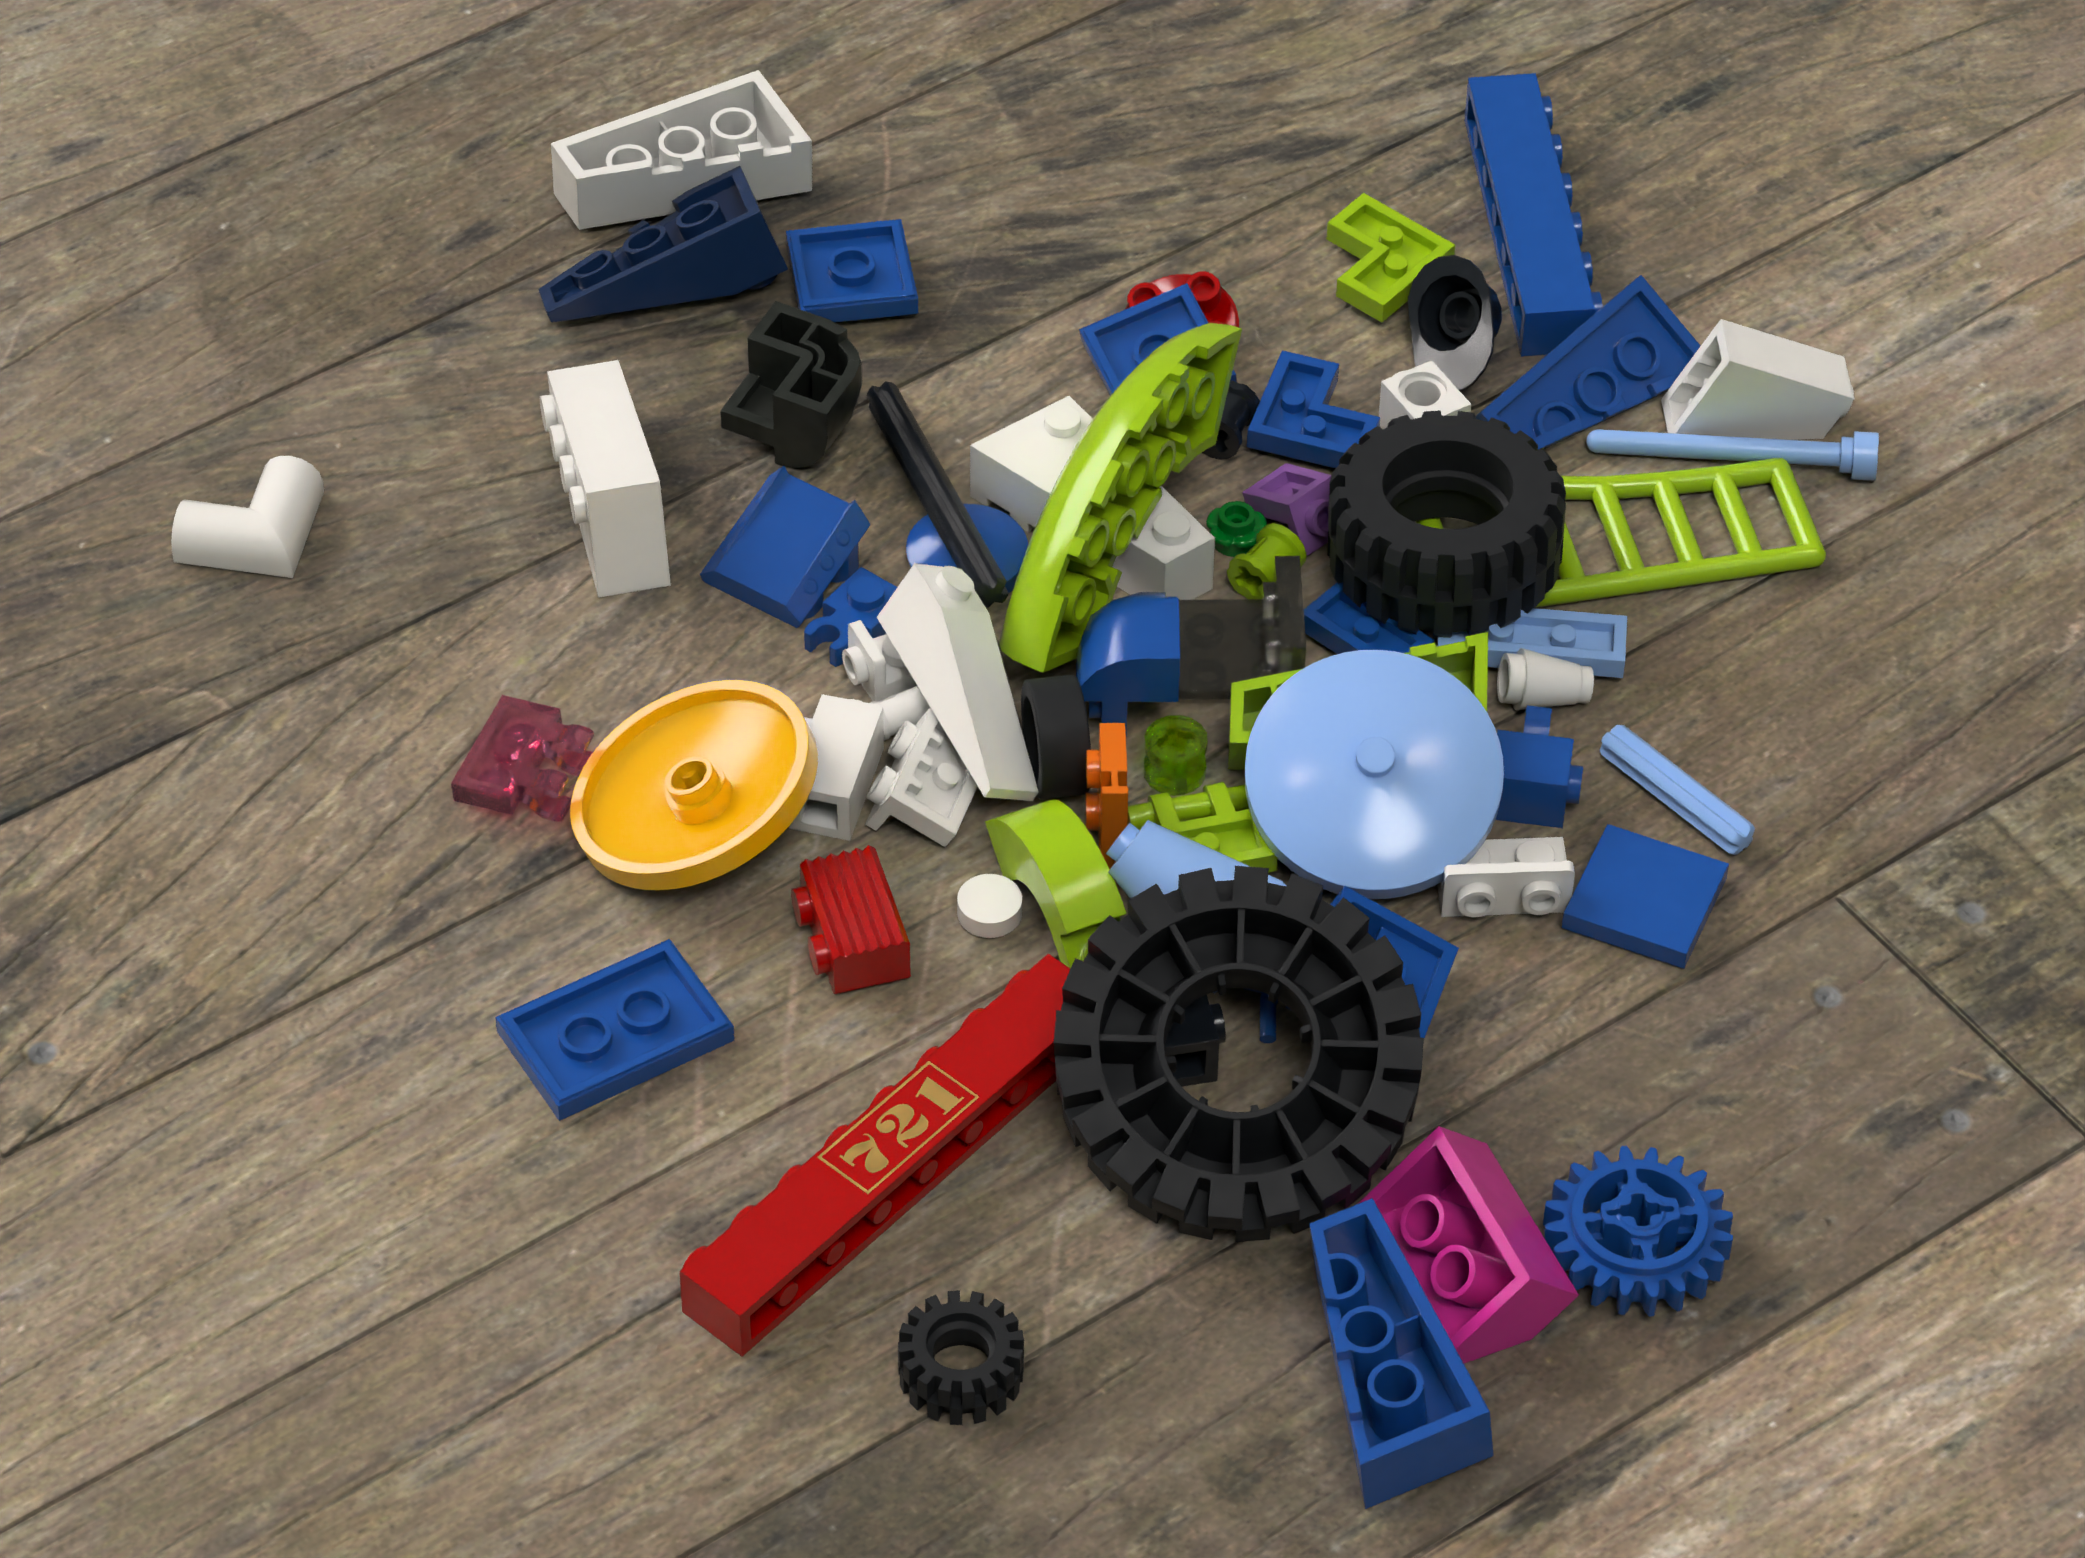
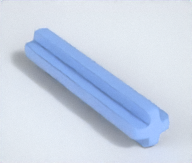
[1600,724,1755,855]

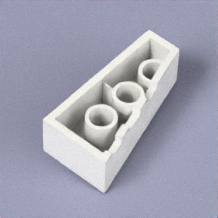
[540,360,671,598]

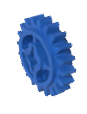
[1543,1146,1733,1317]

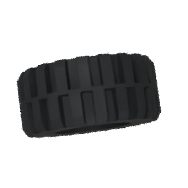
[1327,410,1566,638]

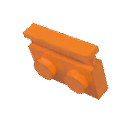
[1085,723,1128,869]

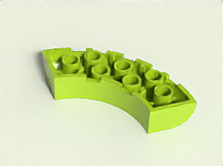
[999,323,1242,673]

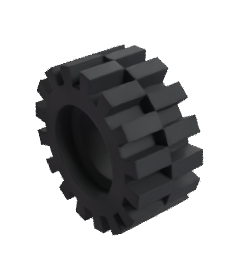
[898,1290,1024,1425]

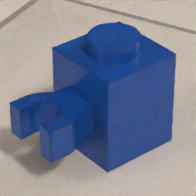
[1495,705,1583,828]

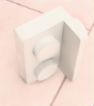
[865,707,978,847]
[1437,837,1575,917]

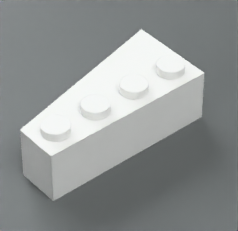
[551,70,812,230]
[970,396,1215,607]

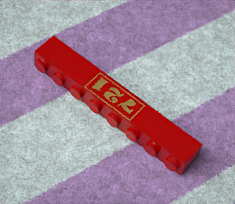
[680,954,1070,1357]

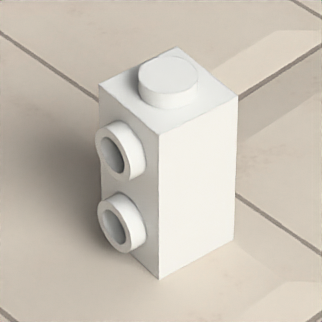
[788,694,884,841]

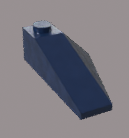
[538,166,788,322]

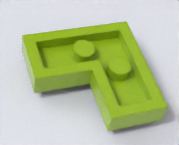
[1326,193,1455,323]

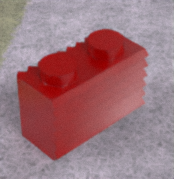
[791,845,911,994]

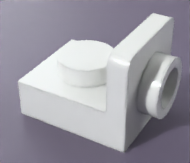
[842,620,917,702]

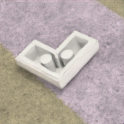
[171,456,324,578]

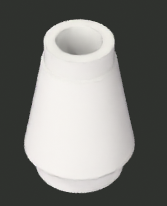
[1497,648,1594,710]

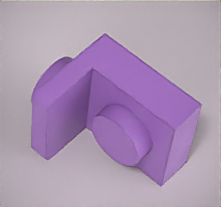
[1242,463,1332,555]

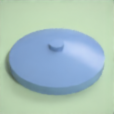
[1245,650,1504,899]

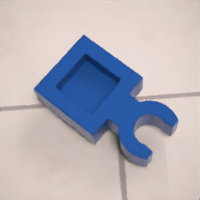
[804,567,897,667]

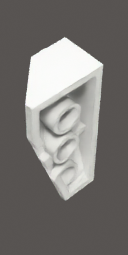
[877,563,1039,801]

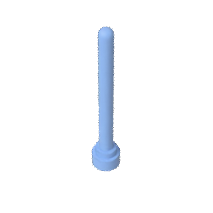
[1586,429,1879,481]

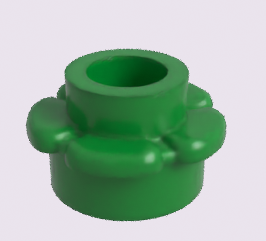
[1206,501,1267,557]

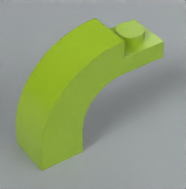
[985,799,1127,969]

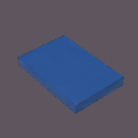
[495,939,734,1121]

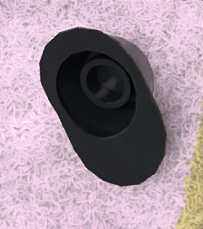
[1408,255,1502,392]

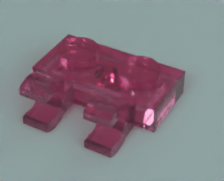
[451,695,594,821]

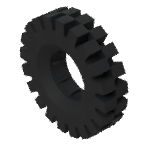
[1054,866,1424,1242]

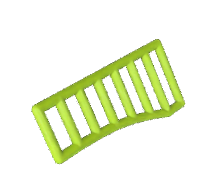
[1415,458,1826,608]

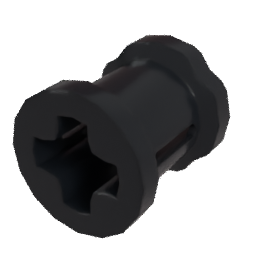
[1202,380,1260,460]

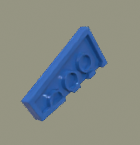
[1476,275,1700,450]

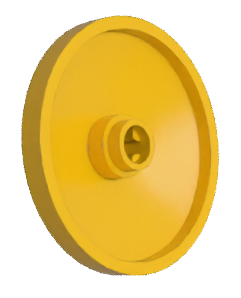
[570,680,818,890]

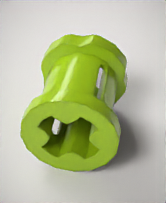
[1227,523,1307,604]

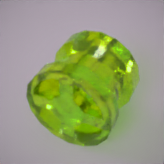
[1143,715,1208,796]

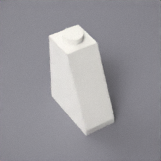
[1661,319,1854,440]

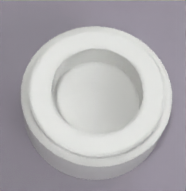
[957,874,1022,938]

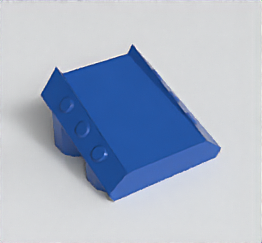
[700,466,870,628]

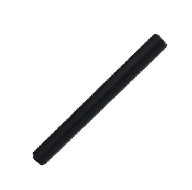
[866,381,1008,608]

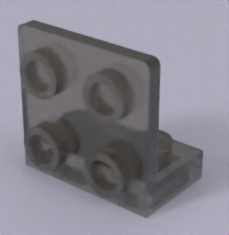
[1179,556,1306,700]

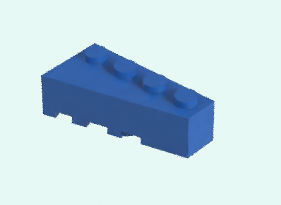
[1310,1198,1494,1509]

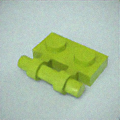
[1127,782,1278,873]

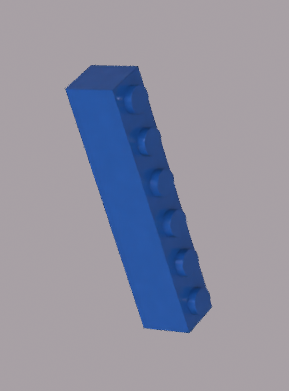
[1464,73,1603,357]

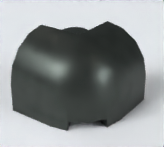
[720,301,862,468]

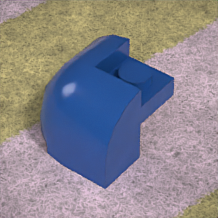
[1076,592,1180,737]

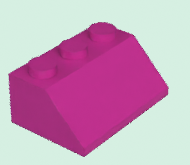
[1358,1126,1579,1363]

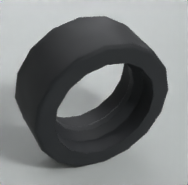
[1021,675,1091,799]

